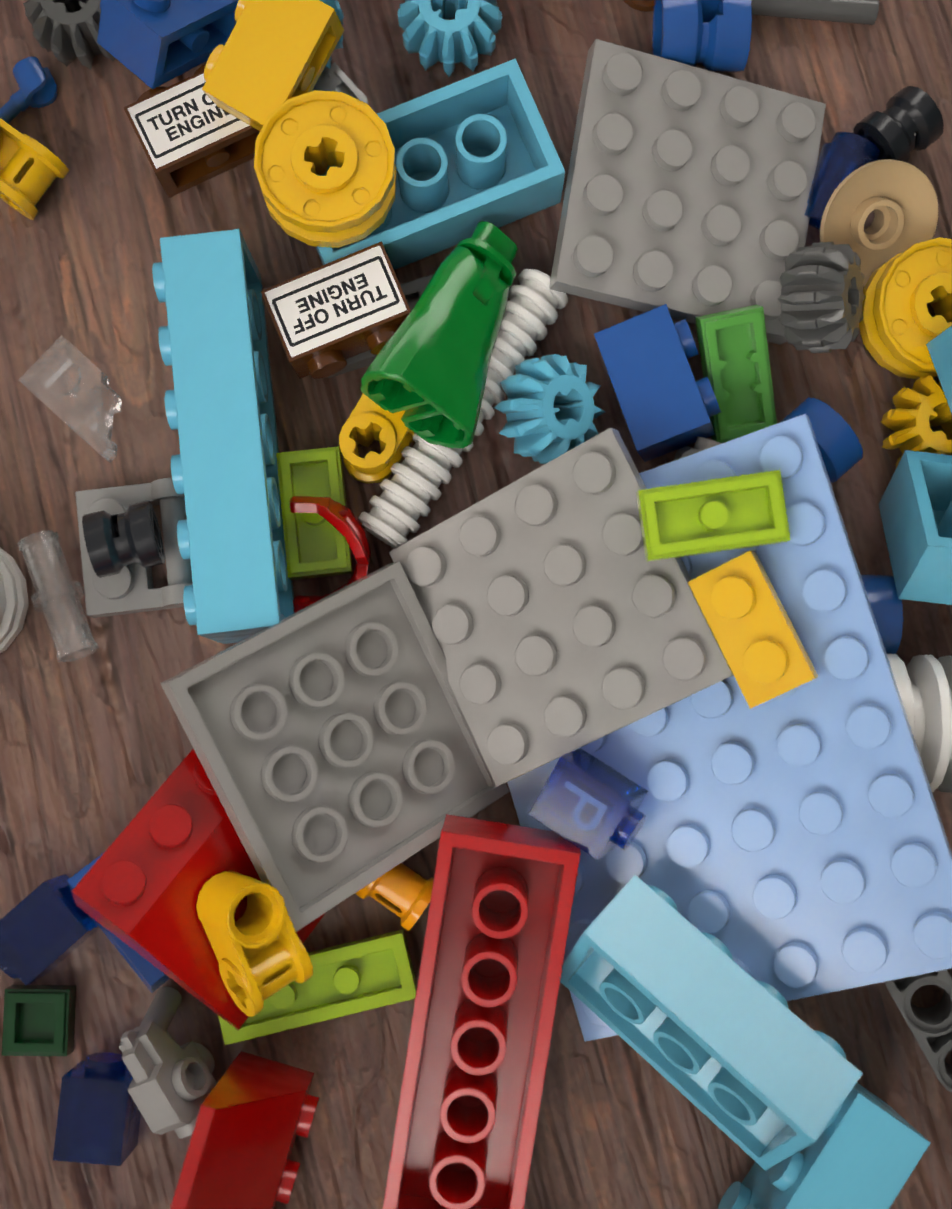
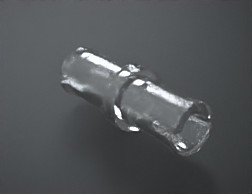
[18,530,99,662]

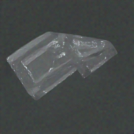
[19,335,122,463]

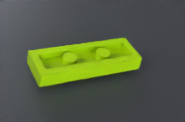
[218,929,417,1045]

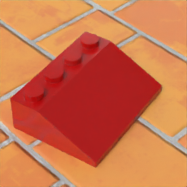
[71,749,326,1031]
[170,1051,320,1209]

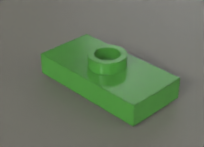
[695,304,777,443]

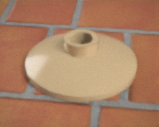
[820,159,938,287]

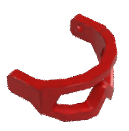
[290,496,371,613]

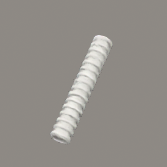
[358,269,568,548]

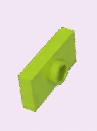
[276,446,353,580]
[636,470,791,562]

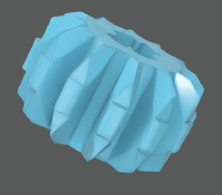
[398,0,502,77]
[493,354,606,464]

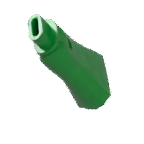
[360,221,518,449]

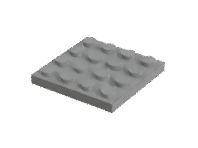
[549,39,826,345]
[389,427,733,787]
[160,561,510,932]

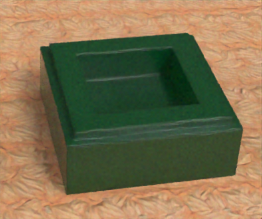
[2,985,76,1056]

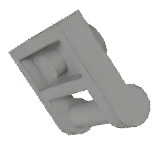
[75,477,193,618]

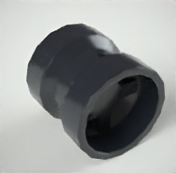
[853,86,944,164]
[82,501,165,578]

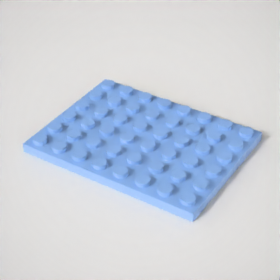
[508,414,952,1042]

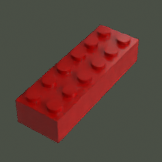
[383,814,581,1209]

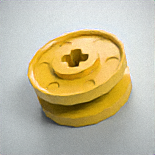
[254,90,397,248]
[859,237,952,380]

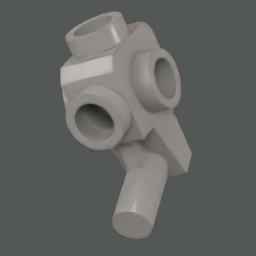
[119,987,217,1139]

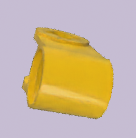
[0,118,69,220]
[339,393,414,484]
[196,871,313,1017]

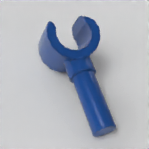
[0,56,57,124]

